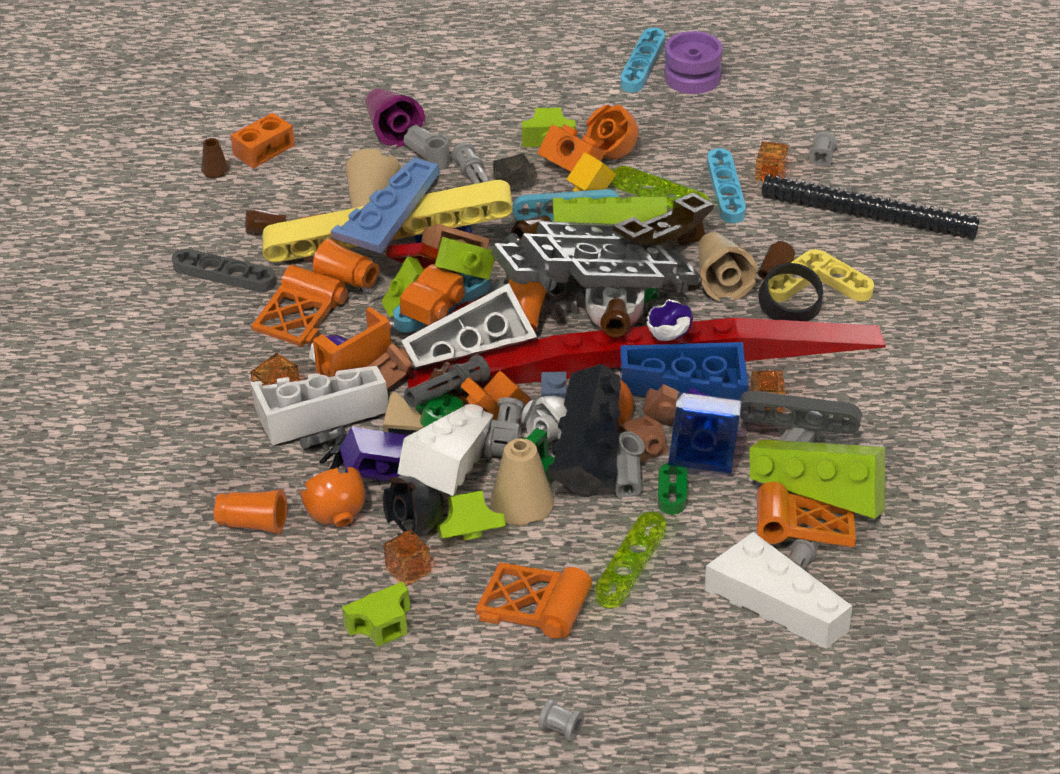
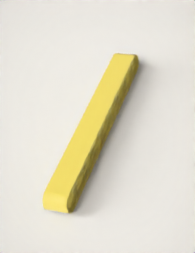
[262,180,512,263]

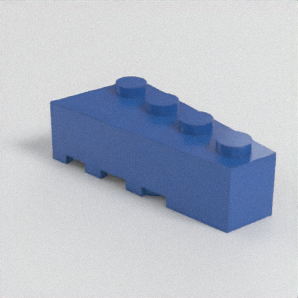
[620,342,748,410]

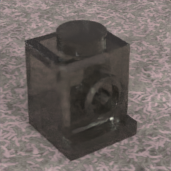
[493,153,537,192]

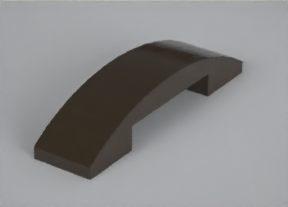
[613,192,714,246]

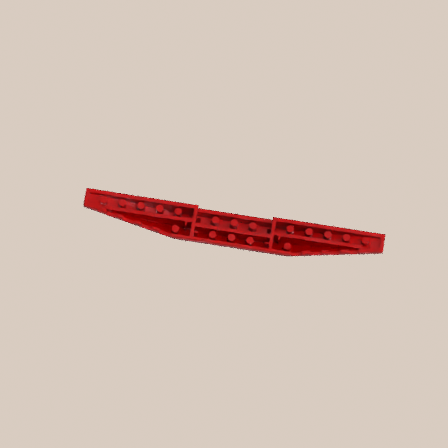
[407,318,886,391]

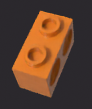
[230,112,295,169]

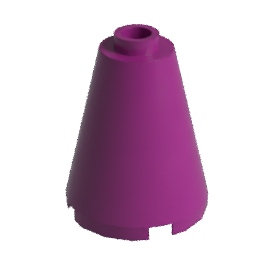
[365,88,425,147]

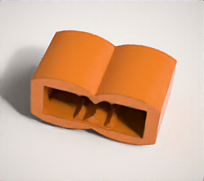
[400,264,465,325]

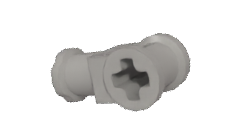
[484,397,525,458]

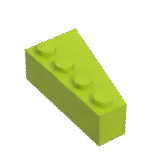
[552,197,667,224]
[749,439,885,519]

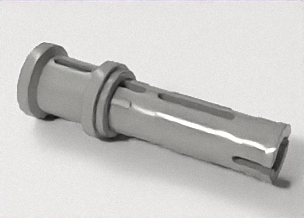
[451,142,490,184]

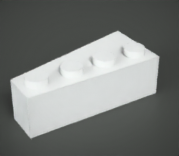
[401,283,538,369]
[250,366,389,445]
[397,404,494,496]
[705,532,852,648]

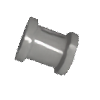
[809,132,837,166]
[538,699,584,741]

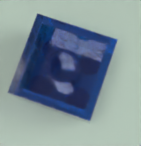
[668,392,741,474]

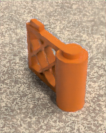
[251,265,348,347]
[757,482,856,547]
[475,562,592,639]

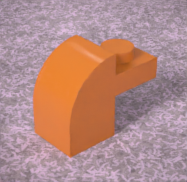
[461,371,532,421]

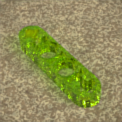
[612,166,709,209]
[595,511,666,609]

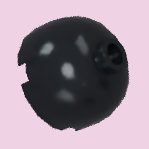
[383,475,443,540]

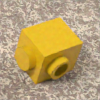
[566,152,616,192]

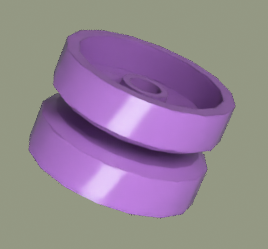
[664,31,723,94]

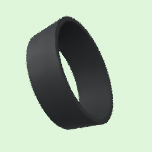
[758,263,823,322]

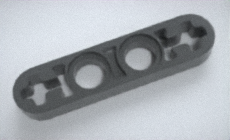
[172,249,276,292]
[737,391,862,434]

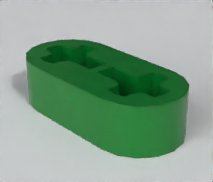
[420,393,463,427]
[658,462,687,515]

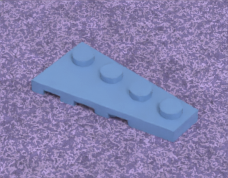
[331,158,440,253]

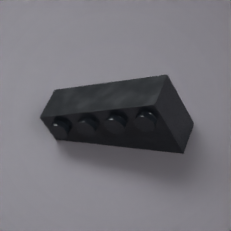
[546,364,621,497]

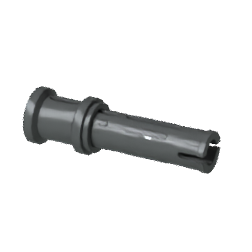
[404,355,490,408]

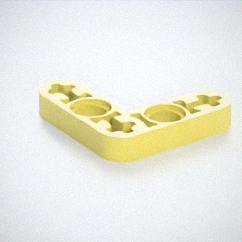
[768,249,874,302]

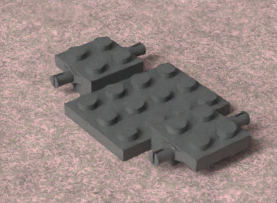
[491,221,700,293]

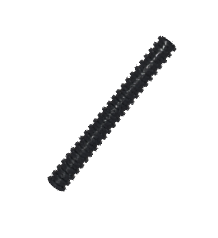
[761,173,979,240]

